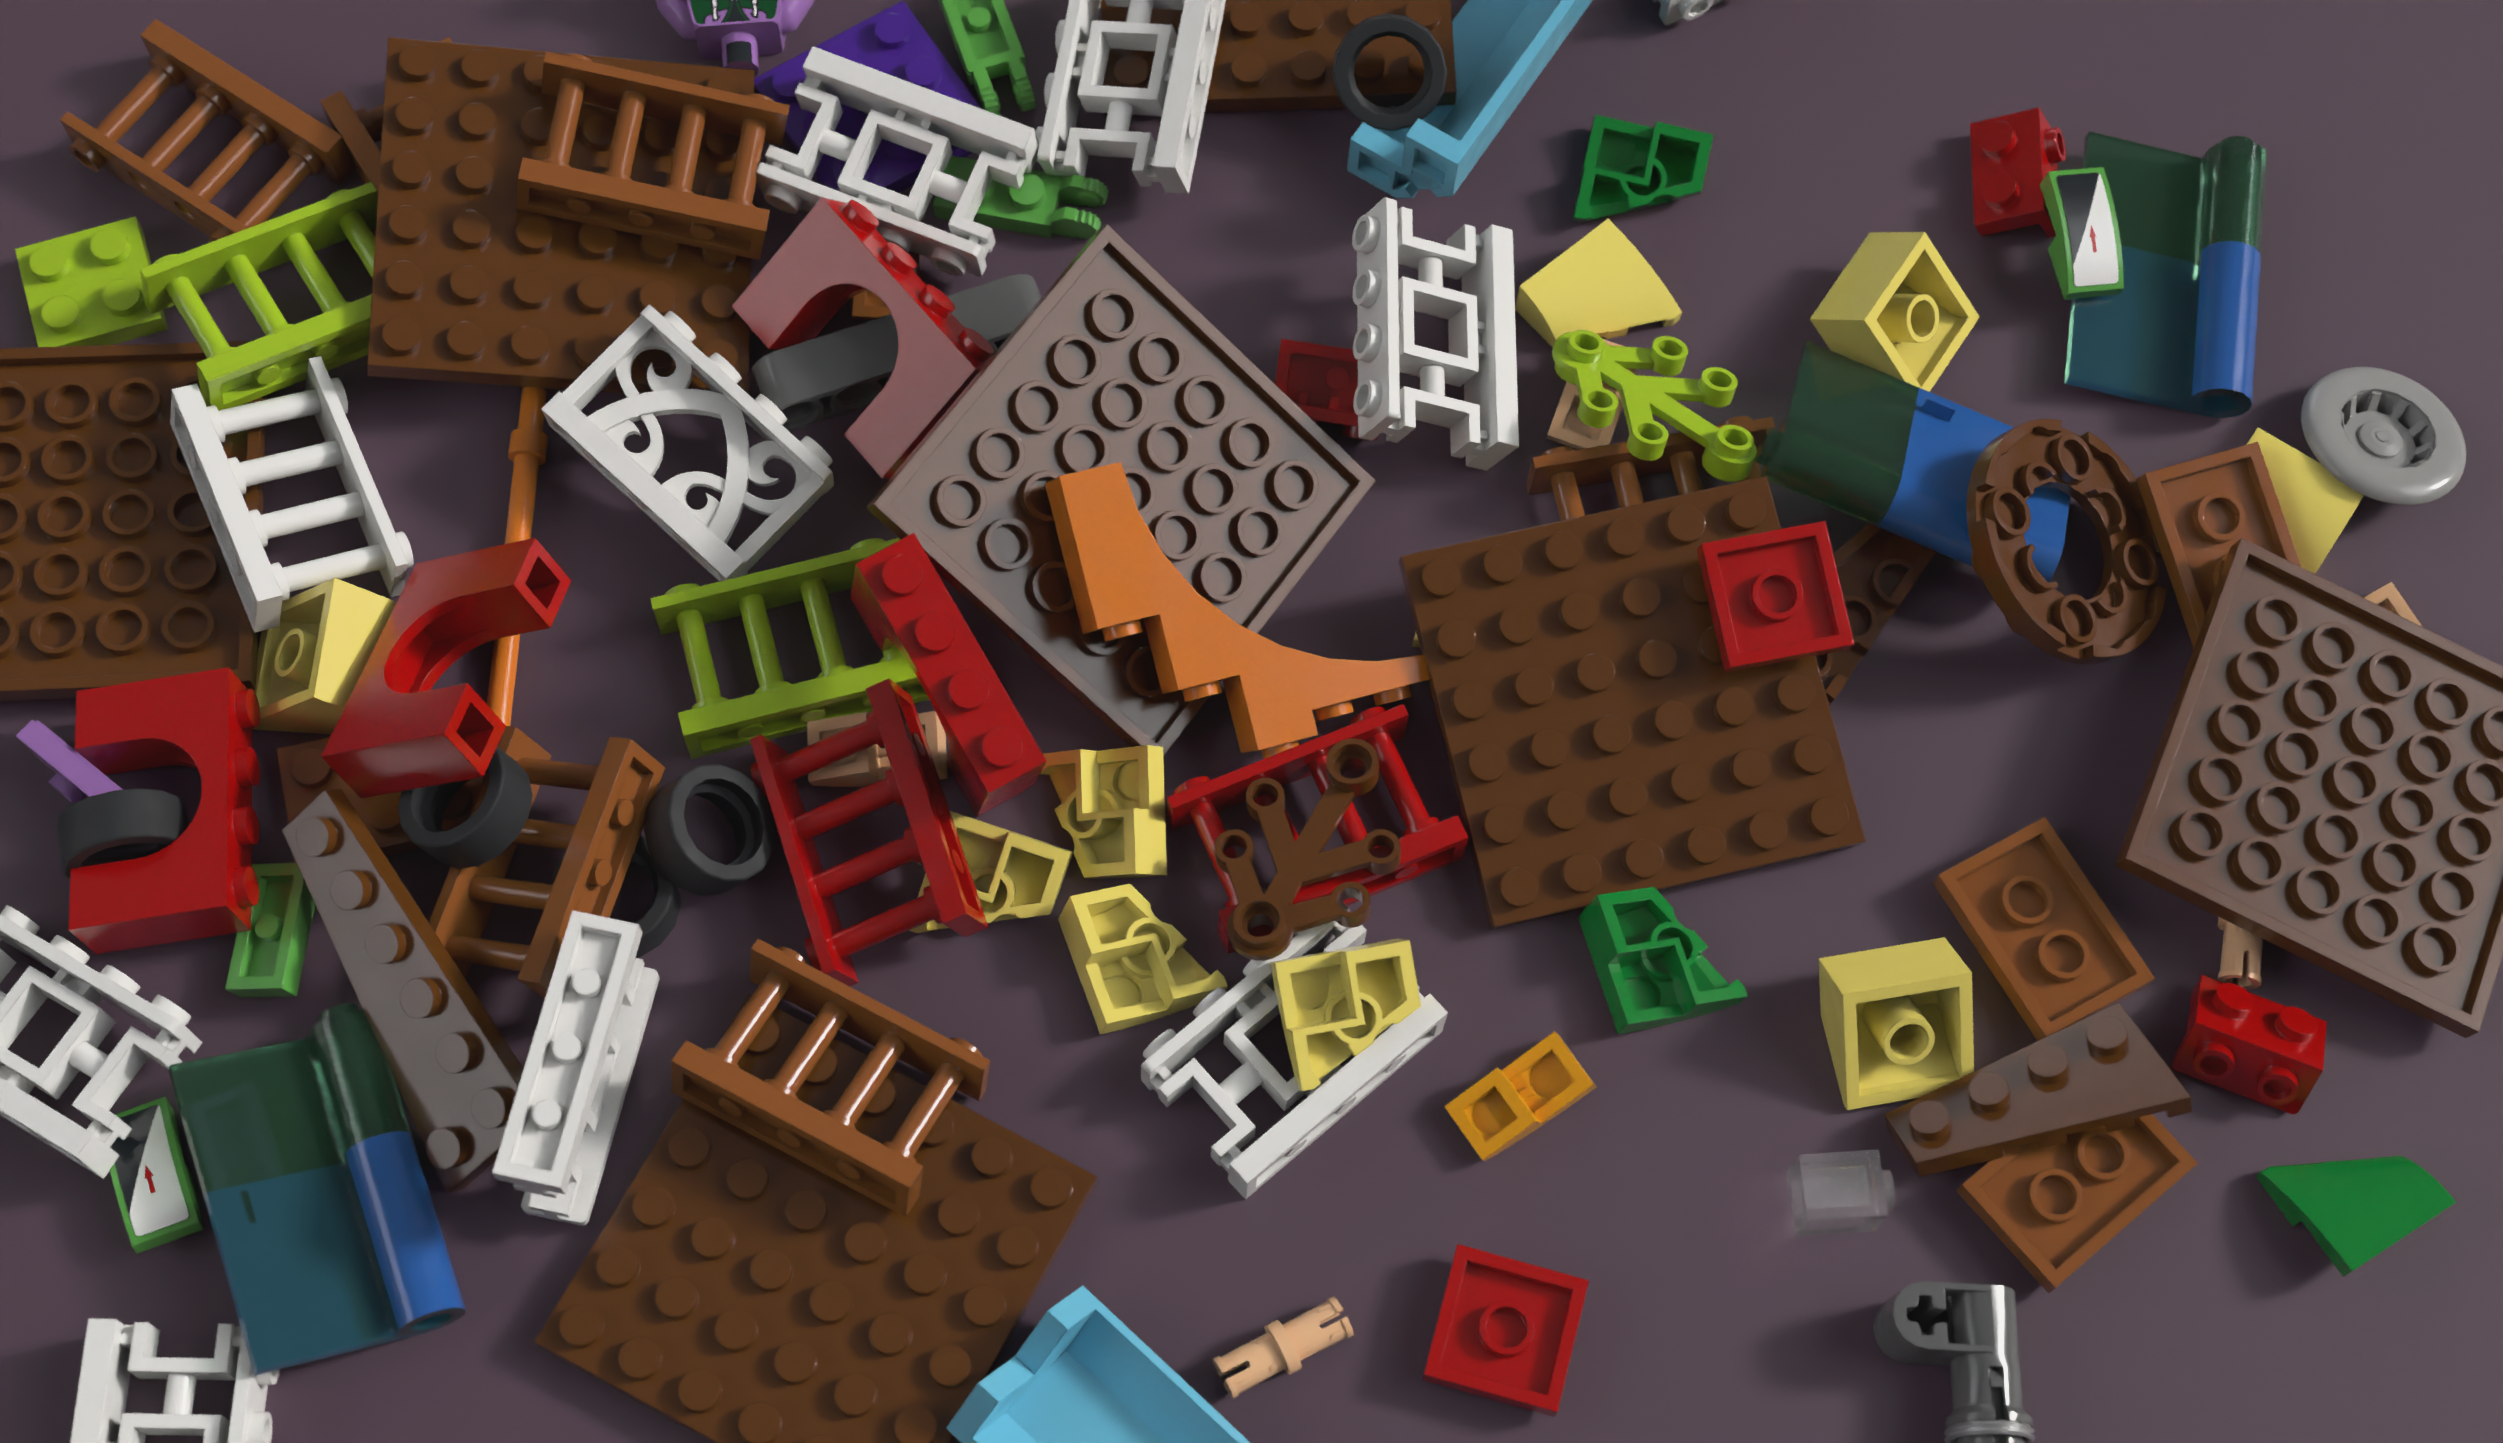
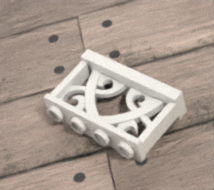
[542,305,834,581]

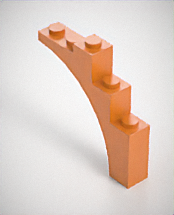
[1045,462,1429,759]

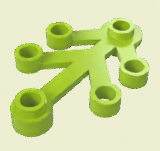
[1552,330,1757,482]

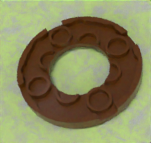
[1966,419,2167,665]

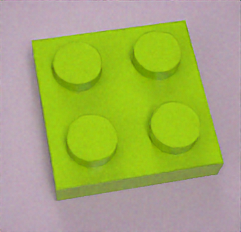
[15,216,168,347]

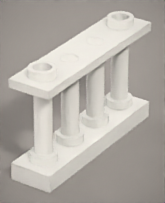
[170,356,414,633]

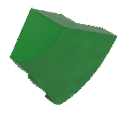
[1572,114,1714,223]
[1578,887,1748,1035]
[2256,1156,2456,1277]

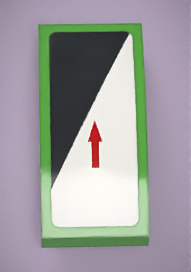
[2040,167,2124,300]
[110,1097,204,1254]

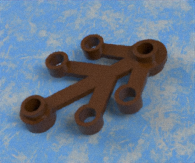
[1214,738,1401,961]

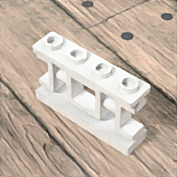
[1035,0,1226,195]
[756,46,1039,277]
[1352,197,1519,471]
[1141,901,1448,1200]
[0,905,202,1179]
[492,910,660,1226]
[70,1318,280,1443]

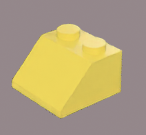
[1810,232,1980,405]
[253,578,397,735]
[1818,937,1974,1110]

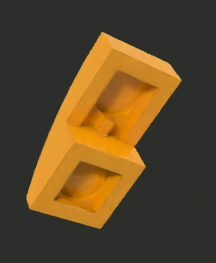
[1444,1031,1597,1162]

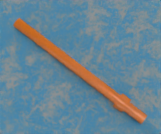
[487,387,548,740]

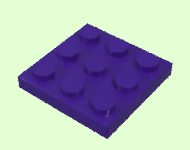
[754,1,981,193]

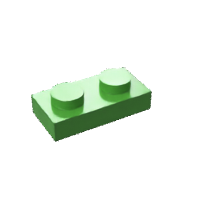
[225,863,316,998]

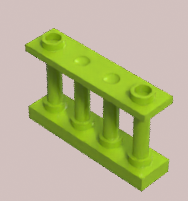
[140,182,378,411]
[650,538,930,759]

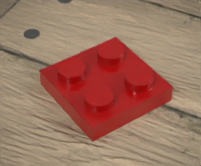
[1696,521,1855,673]
[1422,1244,1589,1417]

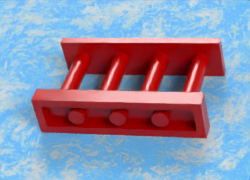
[750,678,989,987]
[1166,704,1468,955]

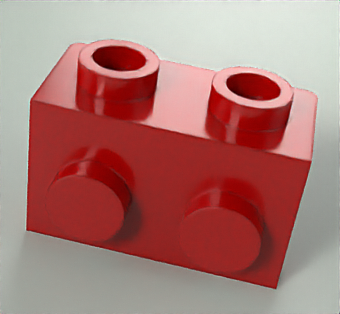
[1970,107,2066,238]
[1275,338,1400,441]
[2172,974,2327,1114]

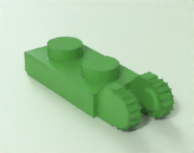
[938,0,1036,116]
[933,155,1109,240]

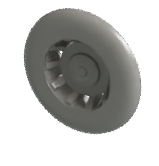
[2301,367,2466,505]

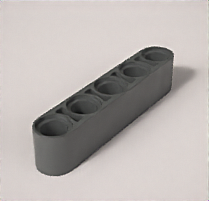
[752,274,1041,431]

